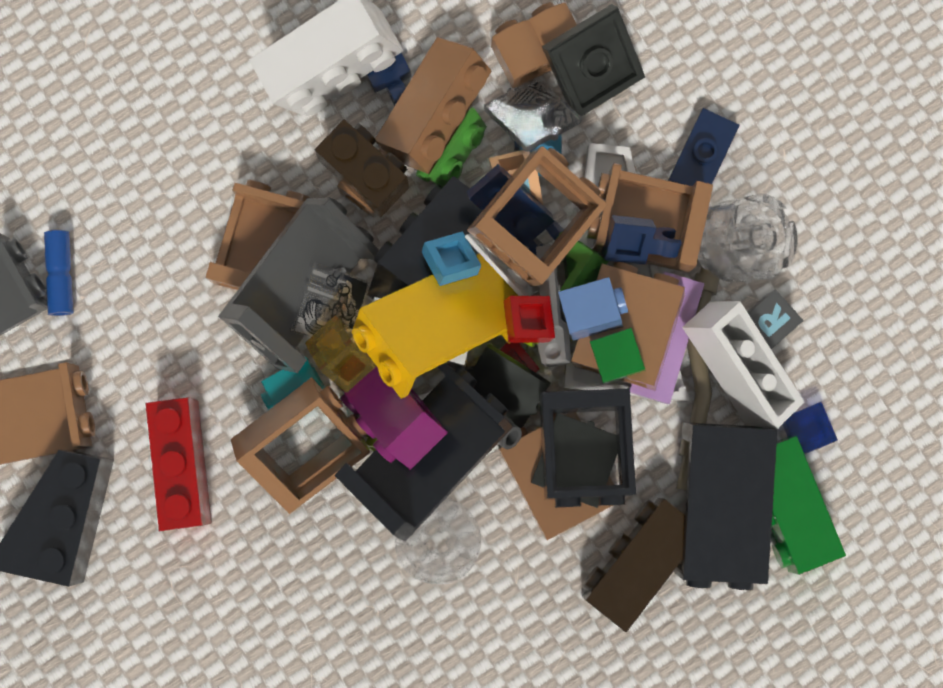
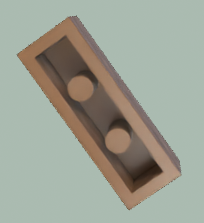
[375,37,492,174]

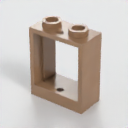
[467,146,608,287]
[230,377,371,514]

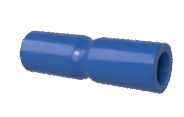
[44,230,74,316]

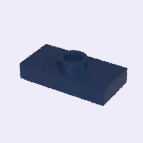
[668,108,740,186]

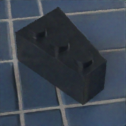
[367,176,482,300]
[0,450,114,587]

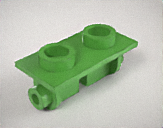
[415,107,487,187]

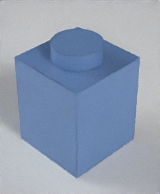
[558,277,628,341]

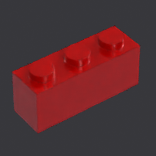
[145,397,212,531]

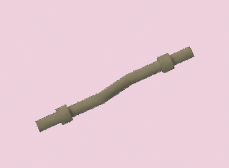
[676,242,722,491]

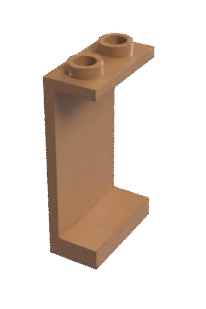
[0,362,96,465]

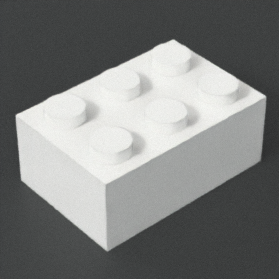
[249,0,404,116]

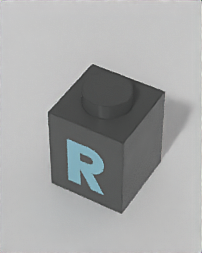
[747,289,804,349]

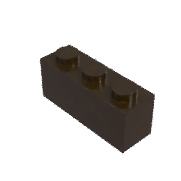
[582,498,685,632]

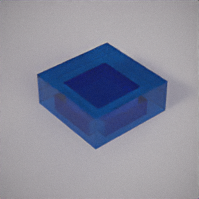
[782,402,838,454]

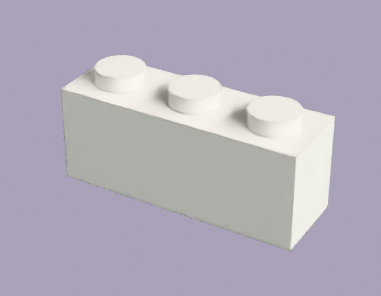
[682,301,804,429]

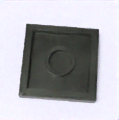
[542,4,645,119]

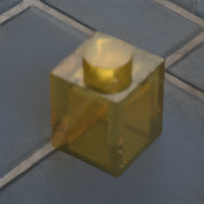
[305,315,376,393]

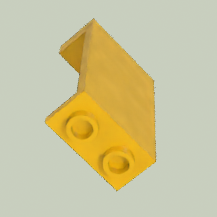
[351,253,519,399]

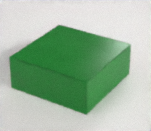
[590,328,646,384]

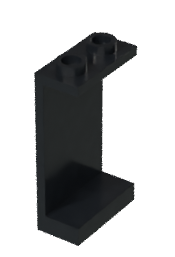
[334,363,513,542]
[674,422,778,590]

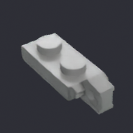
[536,244,572,367]

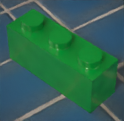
[771,436,846,575]

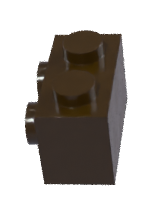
[314,119,409,218]

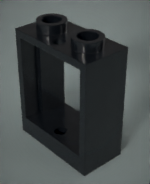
[539,388,636,508]

